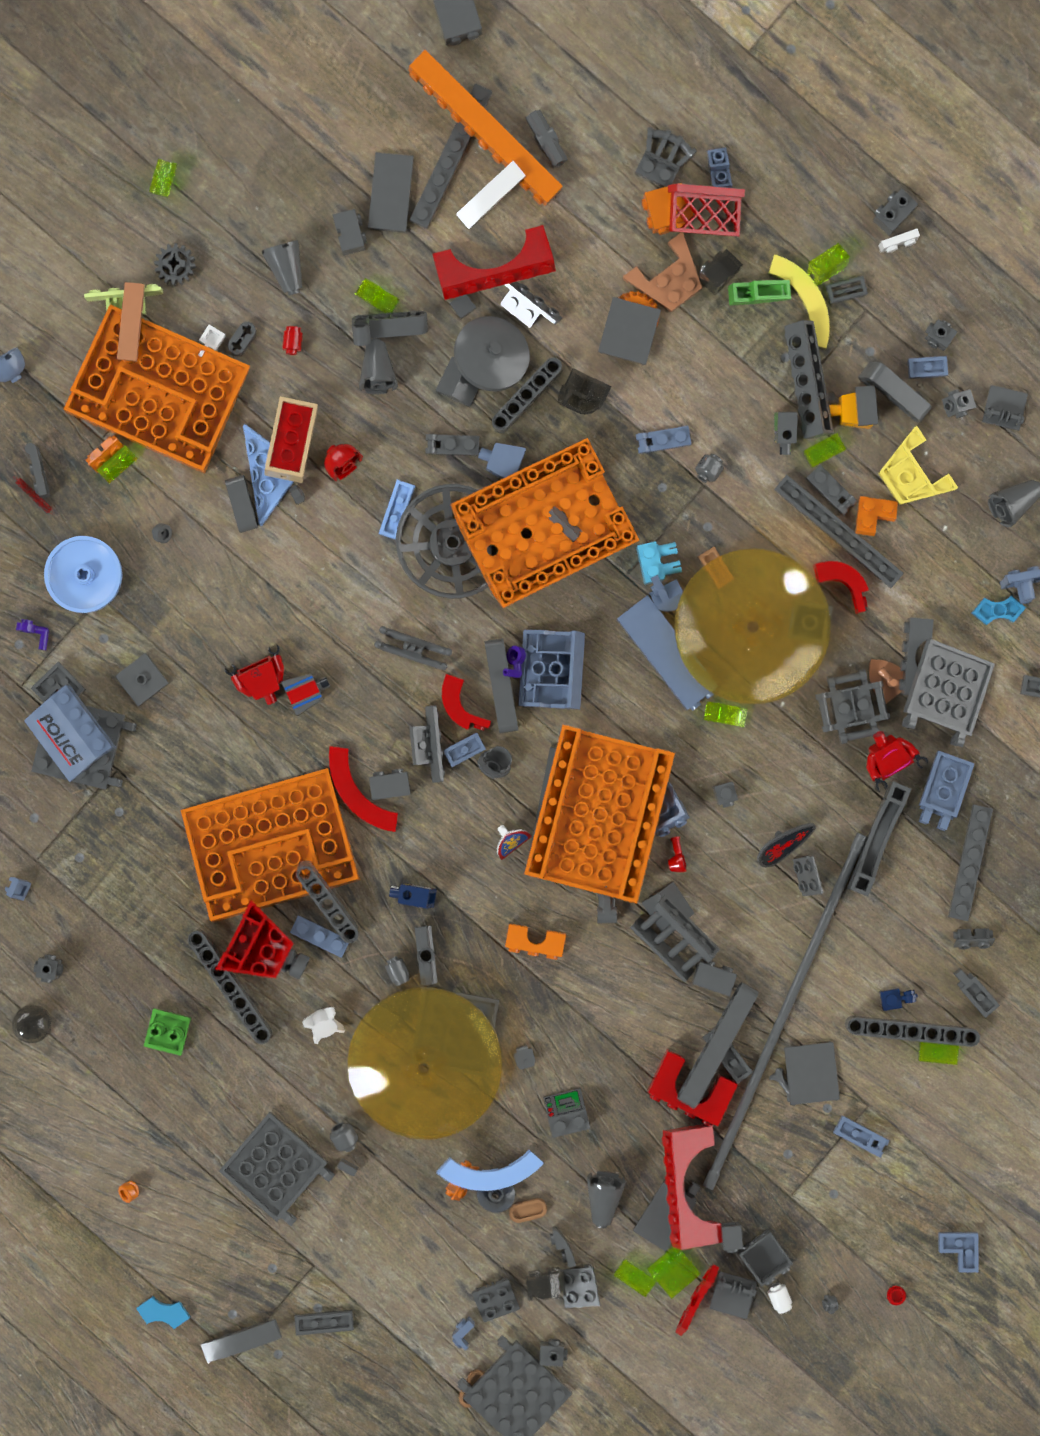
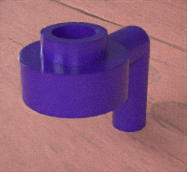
[16,619,49,651]
[503,646,526,678]

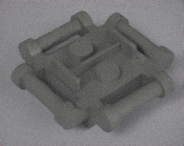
[815,669,891,744]

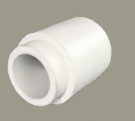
[767,1282,792,1314]

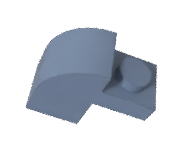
[649,575,688,612]

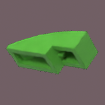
[728,280,791,305]

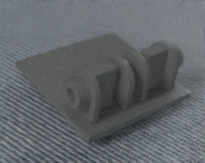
[982,385,1028,431]
[793,855,824,896]
[558,1264,600,1308]
[709,1271,757,1319]
[472,1278,520,1323]

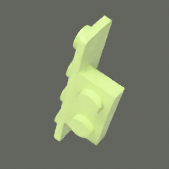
[84,284,163,315]

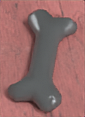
[769,1068,790,1102]

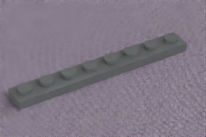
[410,83,493,229]
[774,475,904,589]

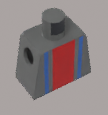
[282,674,331,716]

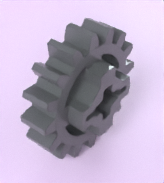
[154,243,196,286]

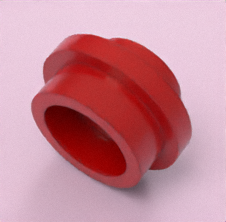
[886,1285,906,1305]

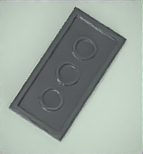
[368,152,414,233]

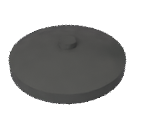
[454,316,530,391]

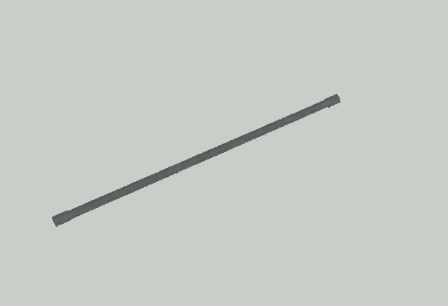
[703,833,868,1190]

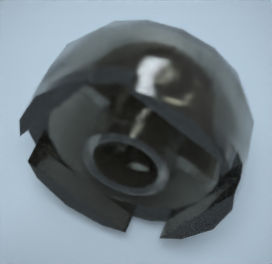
[12,1005,52,1044]

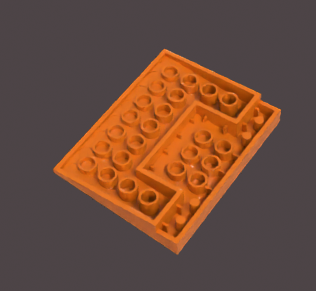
[63,304,250,474]
[181,768,360,922]

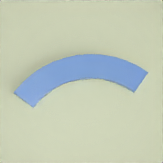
[437,1150,544,1191]

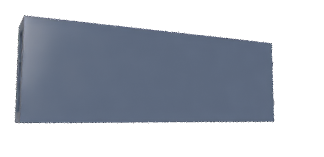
[617,595,718,711]

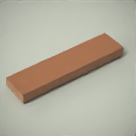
[117,282,145,362]

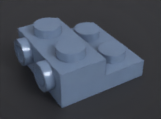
[655,782,690,837]

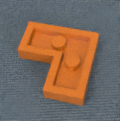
[855,496,898,536]

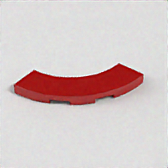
[676,1264,719,1336]

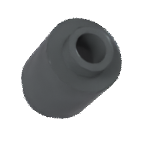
[385,956,410,986]

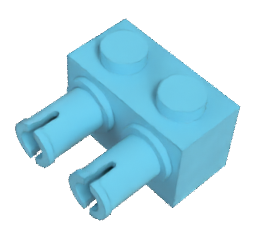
[636,542,682,585]

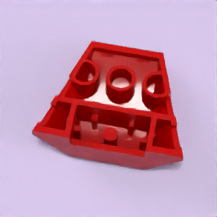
[216,900,294,978]

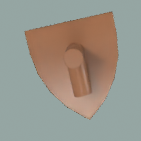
[869,659,903,704]

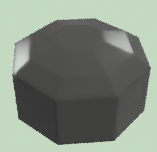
[289,485,305,505]

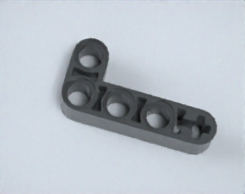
[352,311,428,346]
[858,362,932,423]

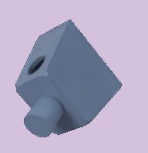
[478,443,526,479]

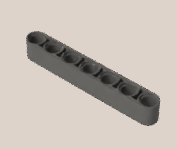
[188,930,272,1044]
[677,982,759,1109]
[845,1016,980,1047]

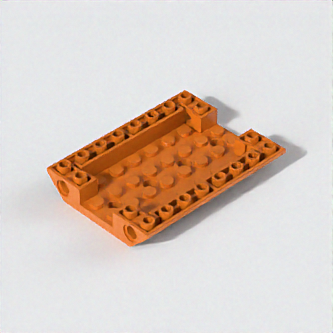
[451,438,640,608]

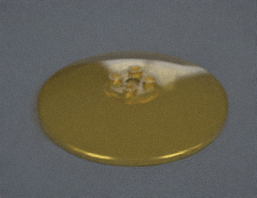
[348,987,502,1140]

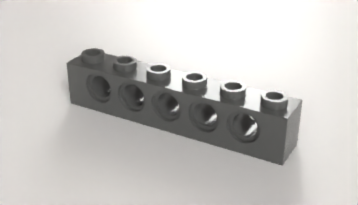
[784,320,834,439]

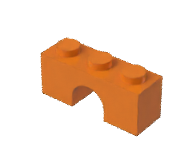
[505,923,566,960]

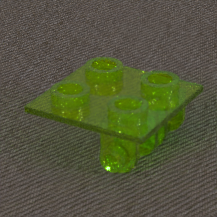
[647,1247,701,1299]

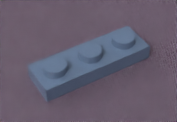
[290,915,349,958]

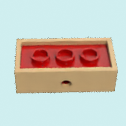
[264,396,318,483]

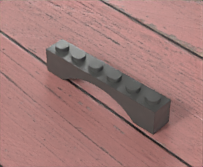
[847,782,911,896]

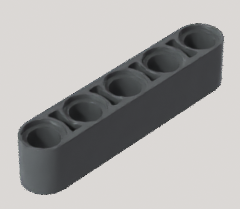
[492,358,562,433]
[484,638,519,734]
[297,861,358,943]

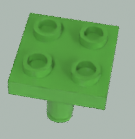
[144,1008,192,1056]

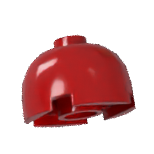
[324,444,363,481]

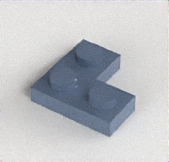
[938,1232,979,1272]

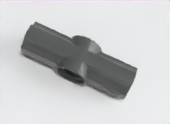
[526,110,568,168]
[415,925,438,985]

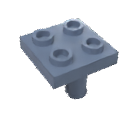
[1000,566,1040,604]

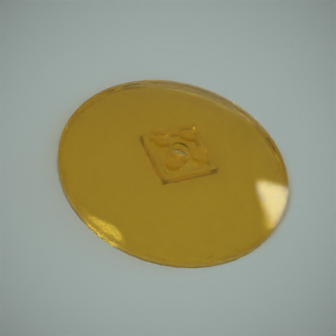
[675,549,831,704]

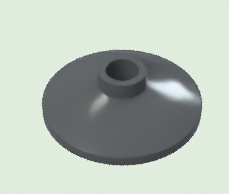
[477,1185,515,1213]

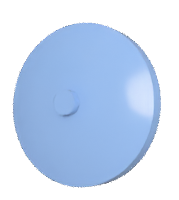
[44,536,122,613]

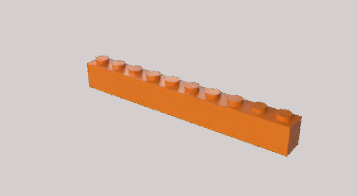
[408,50,563,206]

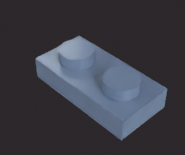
[907,356,948,379]
[443,733,486,767]

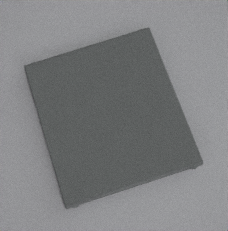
[598,297,661,365]
[784,1041,840,1106]

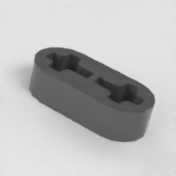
[228,322,257,356]

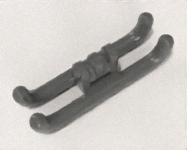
[374,626,452,670]

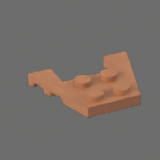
[623,233,702,312]

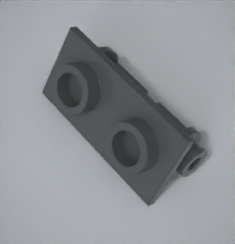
[953,928,995,950]

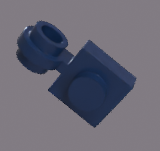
[879,988,918,1011]

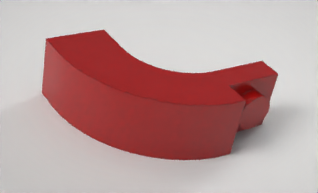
[813,561,869,614]
[442,674,491,731]

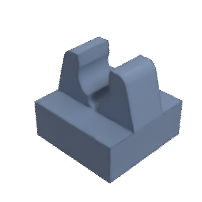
[5,877,32,901]

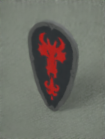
[757,823,816,868]

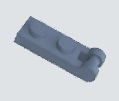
[636,426,692,454]
[833,1115,890,1158]

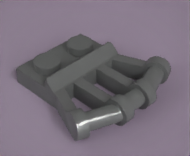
[635,127,697,187]

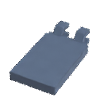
[919,751,975,831]

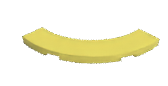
[769,254,830,350]

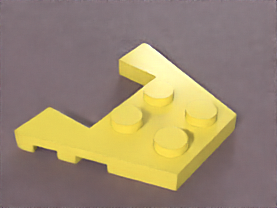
[878,426,958,505]

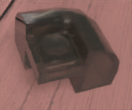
[558,368,612,415]

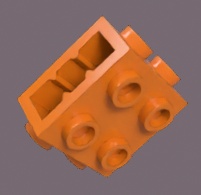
[641,183,693,235]

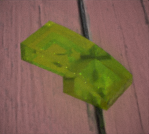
[355,278,400,313]
[704,701,747,727]

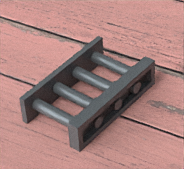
[630,894,720,983]

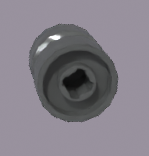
[280,948,310,980]

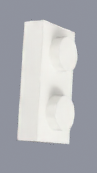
[878,228,920,253]

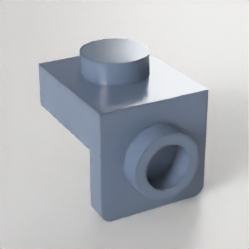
[452,1316,475,1351]

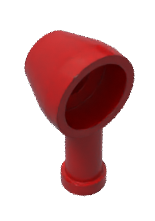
[668,836,687,873]

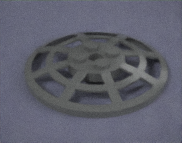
[396,484,493,599]

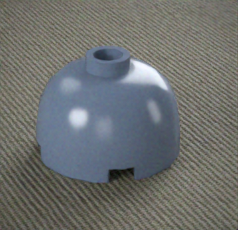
[0,347,25,383]

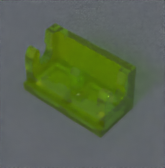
[807,243,850,286]

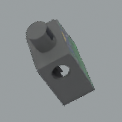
[774,412,798,455]

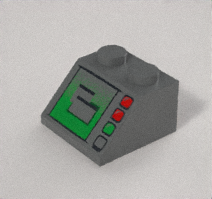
[543,1088,590,1138]

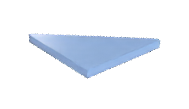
[243,424,294,527]

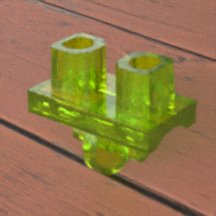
[149,158,177,198]

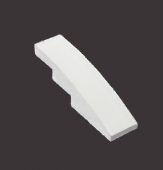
[456,161,526,229]

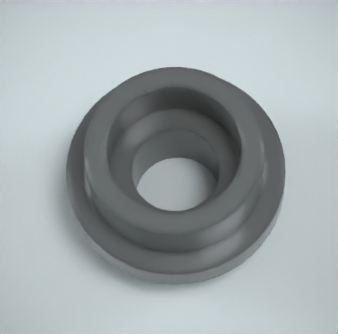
[822,1294,839,1314]

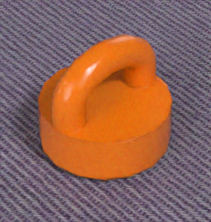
[118,1181,139,1203]

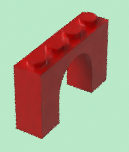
[647,1049,738,1127]

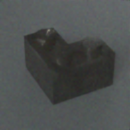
[699,249,743,296]

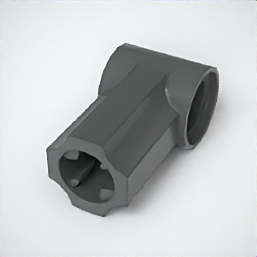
[597,886,617,924]

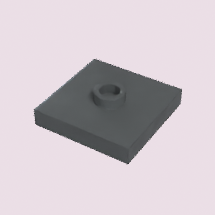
[115,653,169,707]

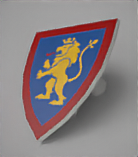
[497,825,532,860]

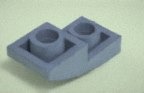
[707,148,732,188]

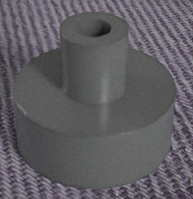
[152,523,172,544]

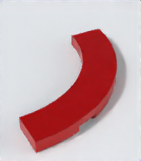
[329,746,398,832]

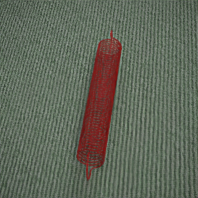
[13,476,55,515]

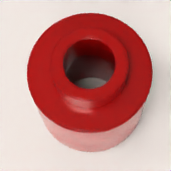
[282,326,303,355]

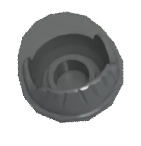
[478,746,512,779]

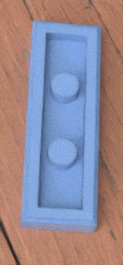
[379,480,415,540]

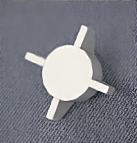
[303,1007,345,1044]

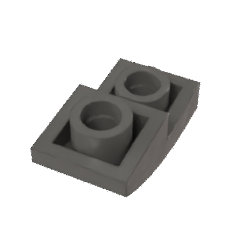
[550,1227,576,1268]

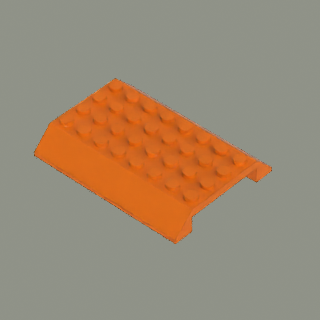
[524,725,675,903]

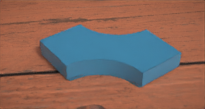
[972,595,1026,625]
[136,1296,191,1329]

